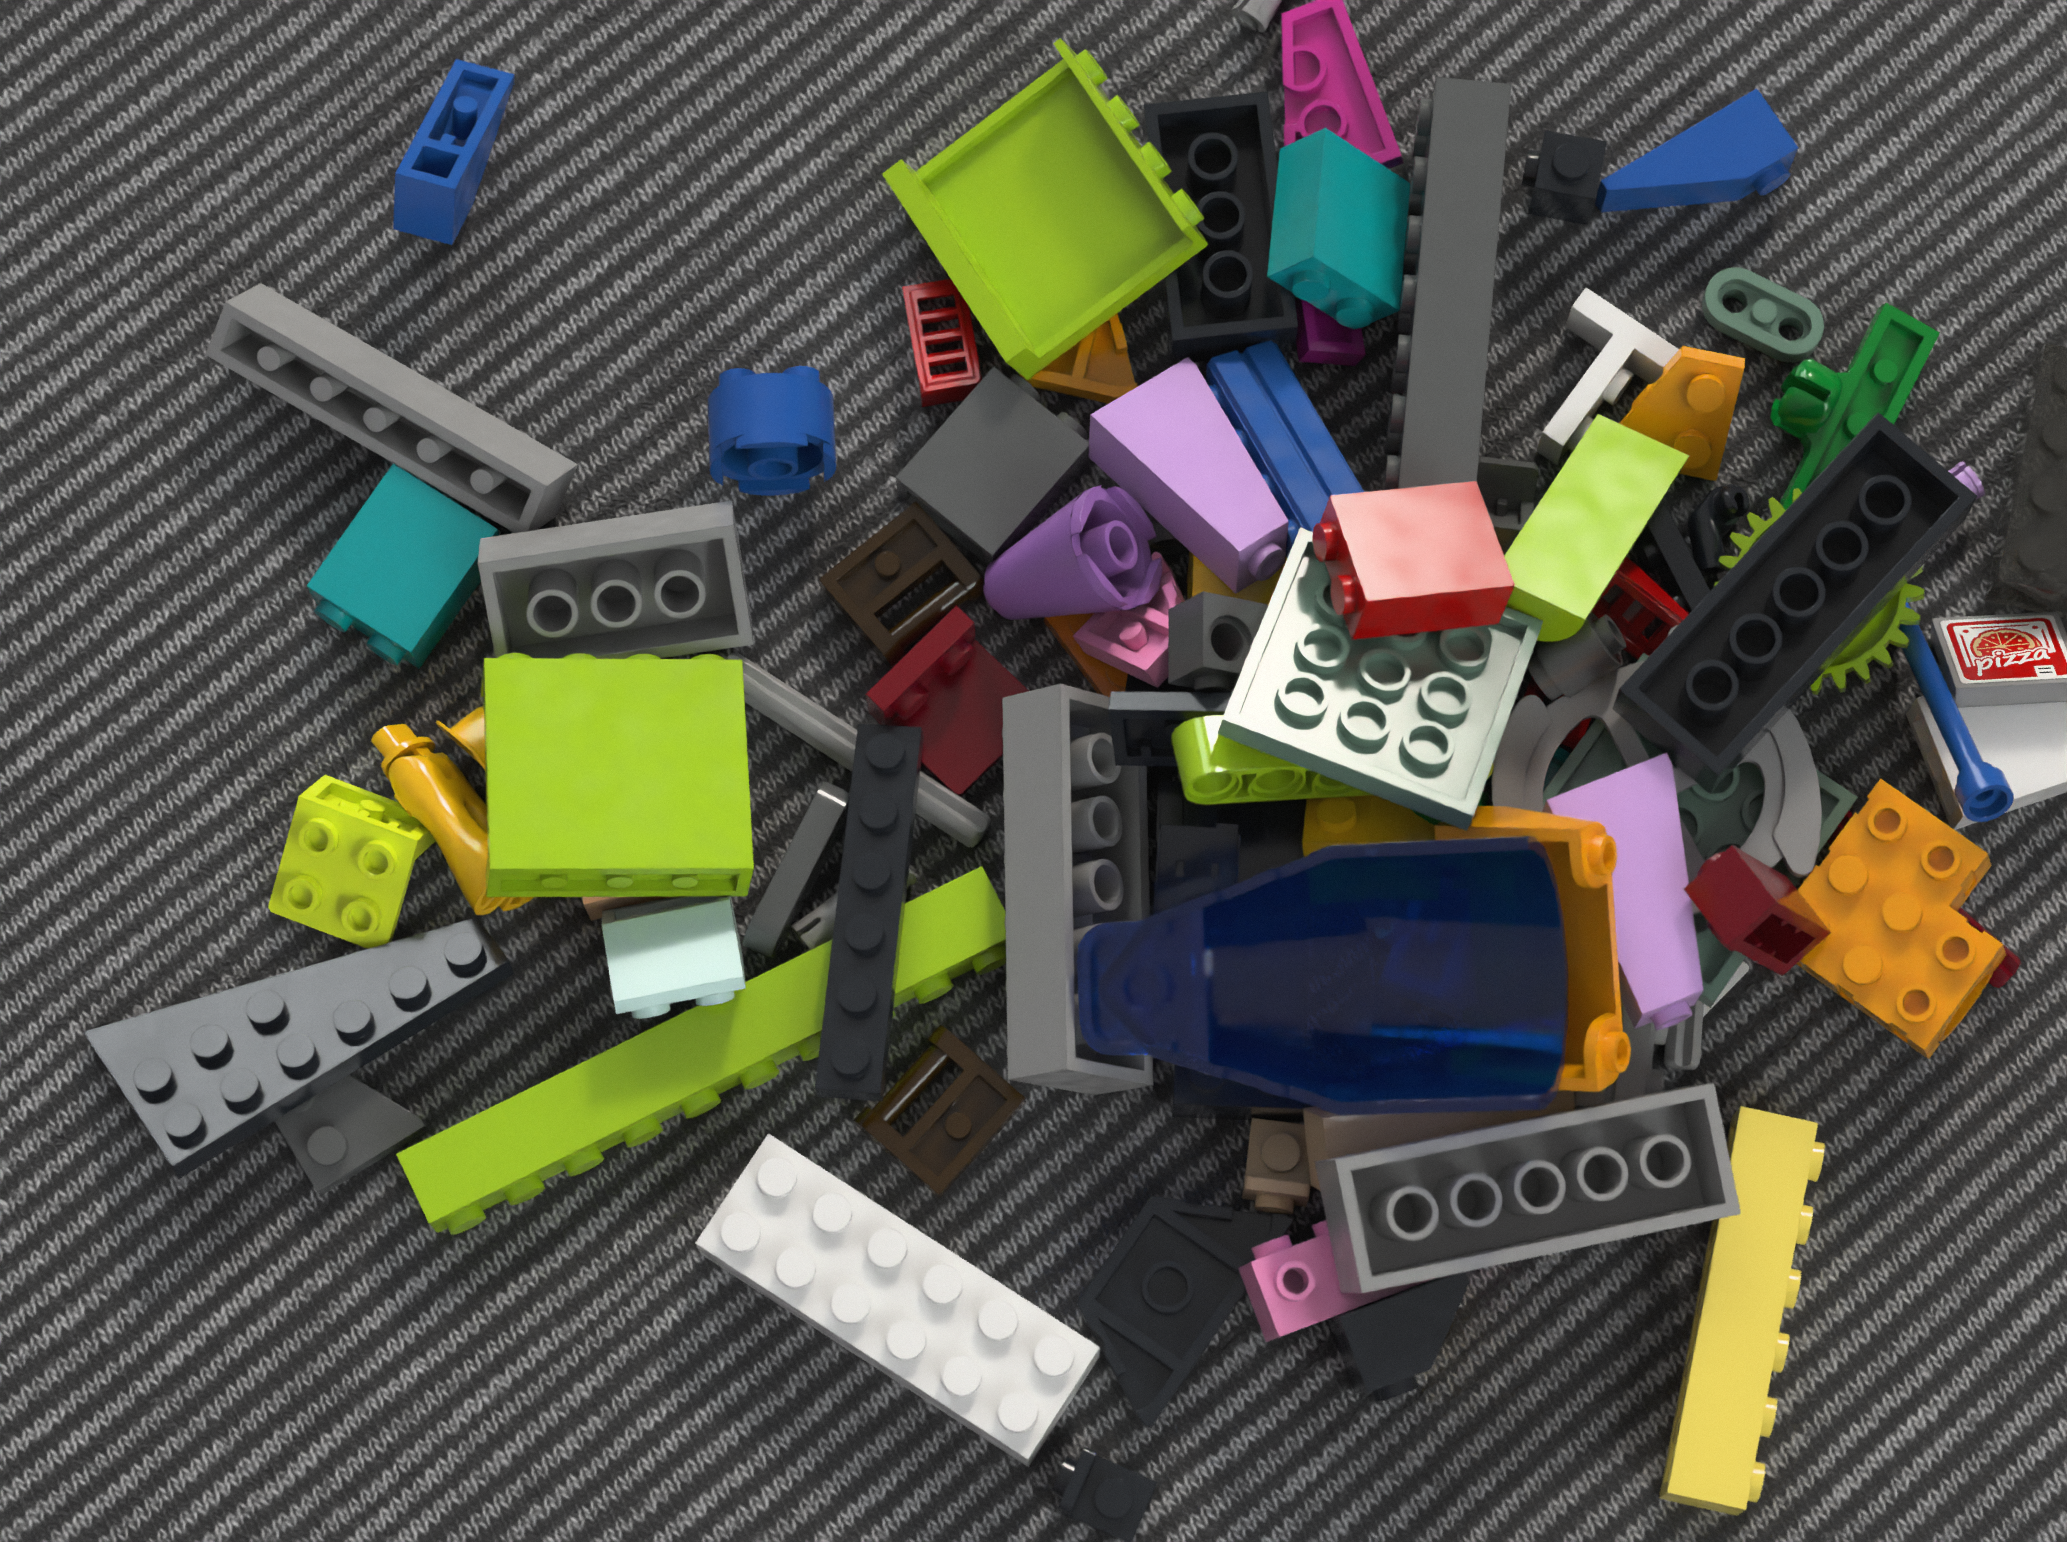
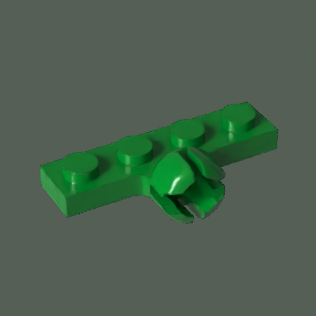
[1770,303,1940,510]

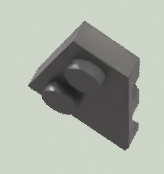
[275,1075,428,1196]

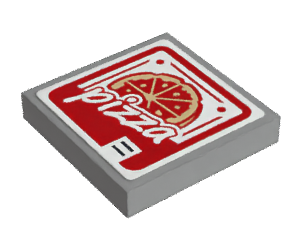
[1930,611,2067,708]

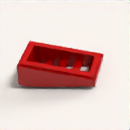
[902,279,982,407]
[1591,557,1688,660]

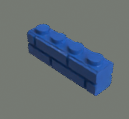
[1205,340,1364,558]

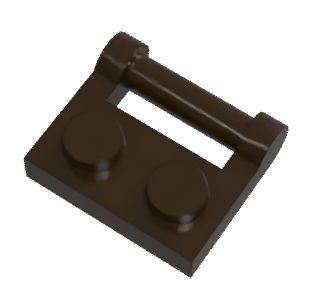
[818,501,985,669]
[853,1025,1026,1199]

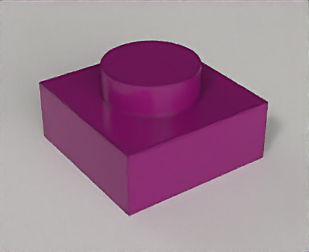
[1295,298,1366,366]

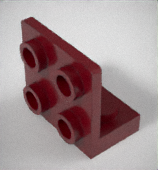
[866,606,1029,797]

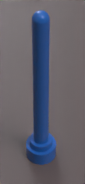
[1899,602,2014,822]

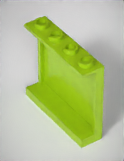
[882,38,1209,380]
[481,653,754,897]

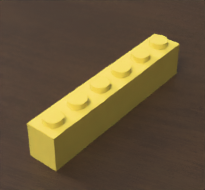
[1659,1106,1825,1516]

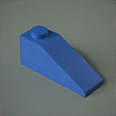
[393,59,514,245]
[1595,88,1798,212]

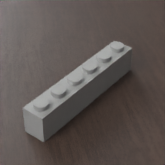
[206,283,578,533]

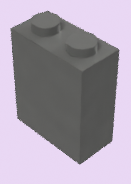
[896,367,1090,568]

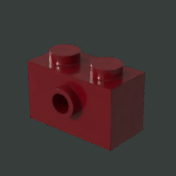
[1684,845,1831,976]

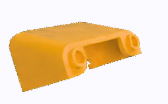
[1434,806,1631,1092]

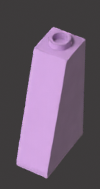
[1088,357,1289,593]
[1542,753,1703,1030]

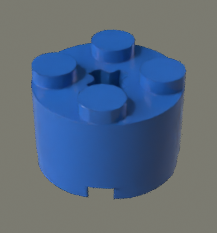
[707,366,836,496]

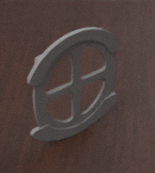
[1491,625,1822,915]

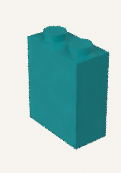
[1267,128,1411,330]
[306,463,500,669]

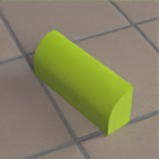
[1504,414,1689,642]

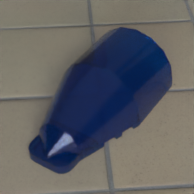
[1077,836,1568,1116]

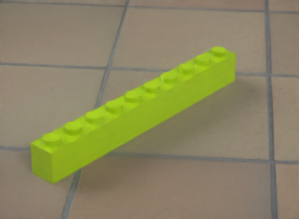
[396,866,1006,1235]

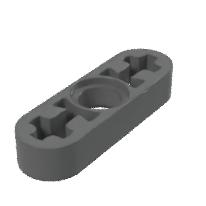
[743,781,850,960]

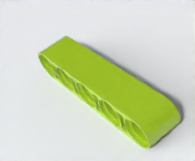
[1171,715,1494,804]

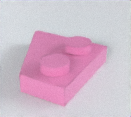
[1073,551,1184,688]

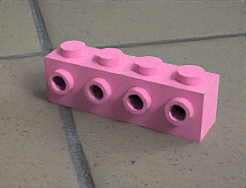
[1238,1220,1435,1342]

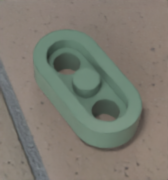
[1702,267,1824,362]

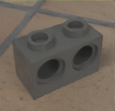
[1168,591,1268,693]

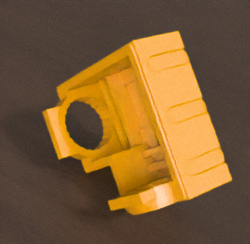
[1796,778,2006,1059]

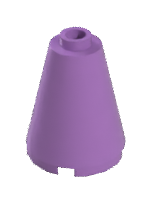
[983,485,1163,620]

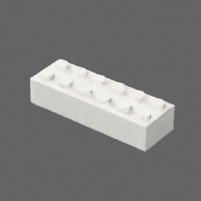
[695,1133,1100,1467]

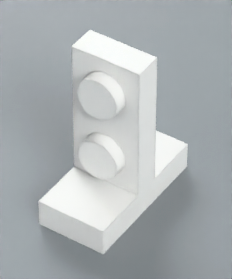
[1537,288,1679,465]

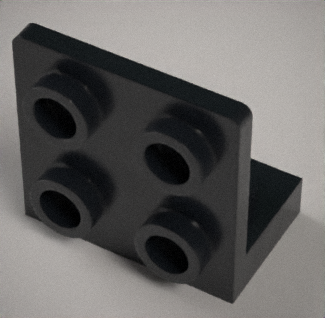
[1108,674,1233,766]

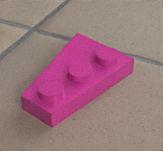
[1282,0,1404,169]

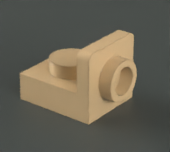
[1242,1118,1311,1215]

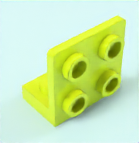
[268,775,436,949]

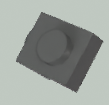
[1477,456,1538,555]

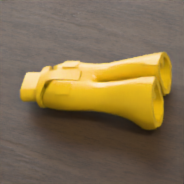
[371,724,534,915]

